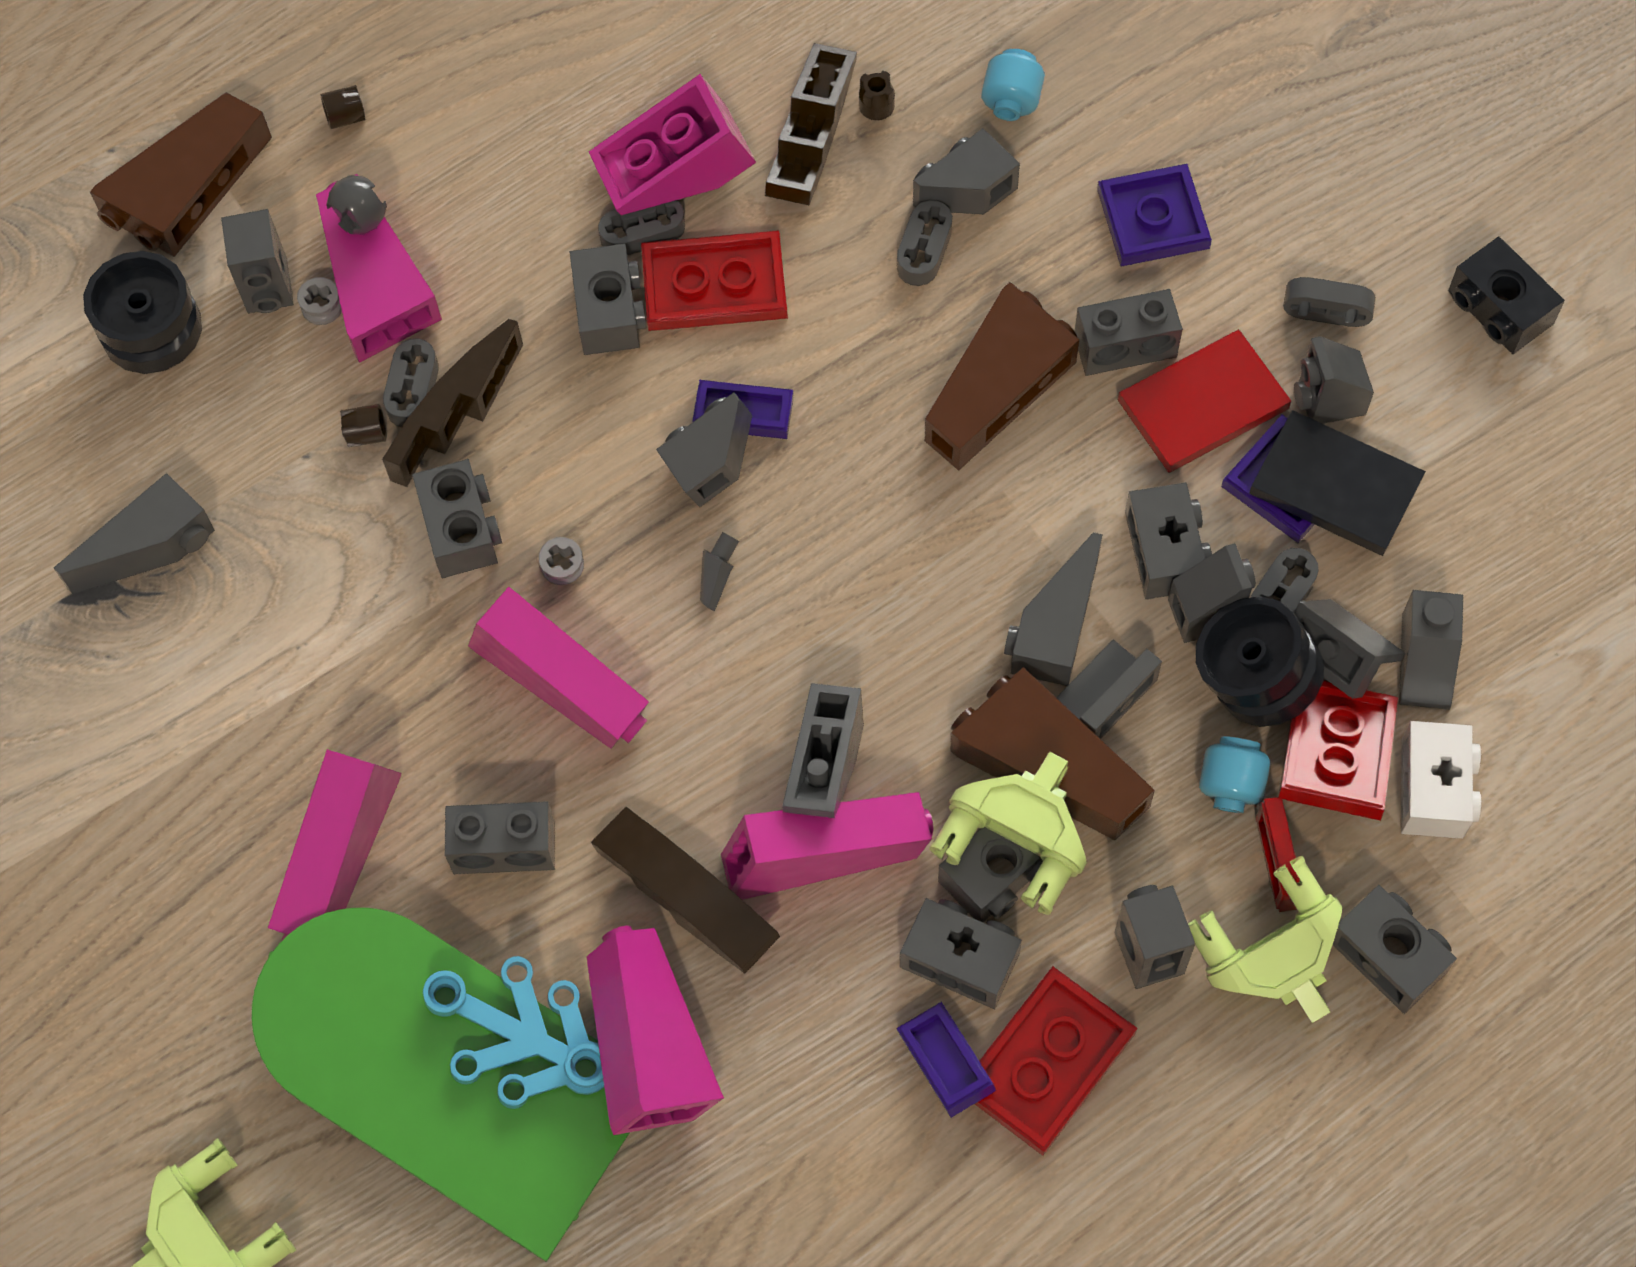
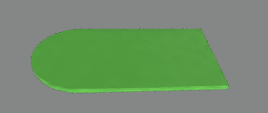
[251,908,630,1262]

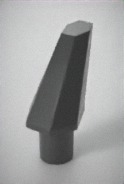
[700,532,739,611]

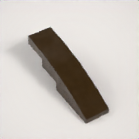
[765,43,857,206]
[382,319,523,487]
[591,807,780,974]

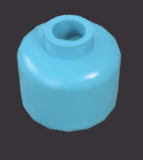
[981,49,1045,121]
[1199,736,1271,813]

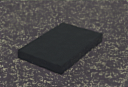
[1249,410,1426,556]

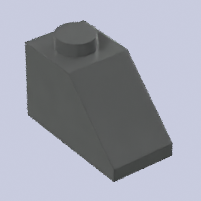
[1399,590,1463,710]

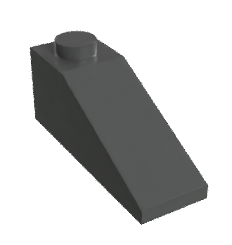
[54,473,215,594]
[1004,533,1103,686]
[782,683,864,818]

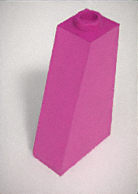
[316,174,442,363]
[468,586,649,749]
[268,749,402,941]
[721,792,933,900]
[586,926,724,1135]

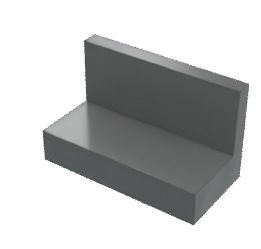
[1294,599,1406,699]
[1056,639,1162,739]

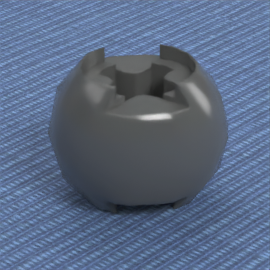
[326,175,387,235]

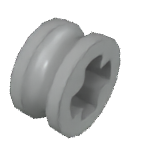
[297,277,342,325]
[539,537,584,585]

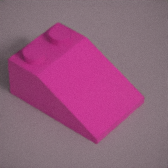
[588,74,756,215]

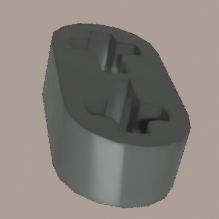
[598,200,685,255]
[897,200,953,286]
[1283,277,1376,327]
[383,338,439,427]
[1250,548,1319,612]

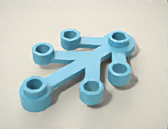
[423,956,604,1109]

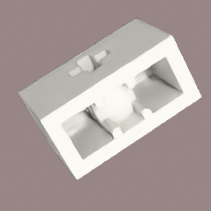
[1401,721,1481,839]

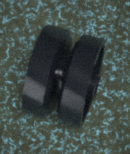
[83,251,202,374]
[1195,596,1324,727]

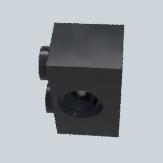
[1448,236,1565,354]

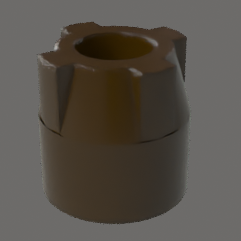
[859,70,895,120]
[320,85,366,129]
[340,404,386,447]

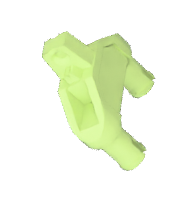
[929,752,1087,915]
[1188,856,1342,1023]
[131,1138,296,1267]

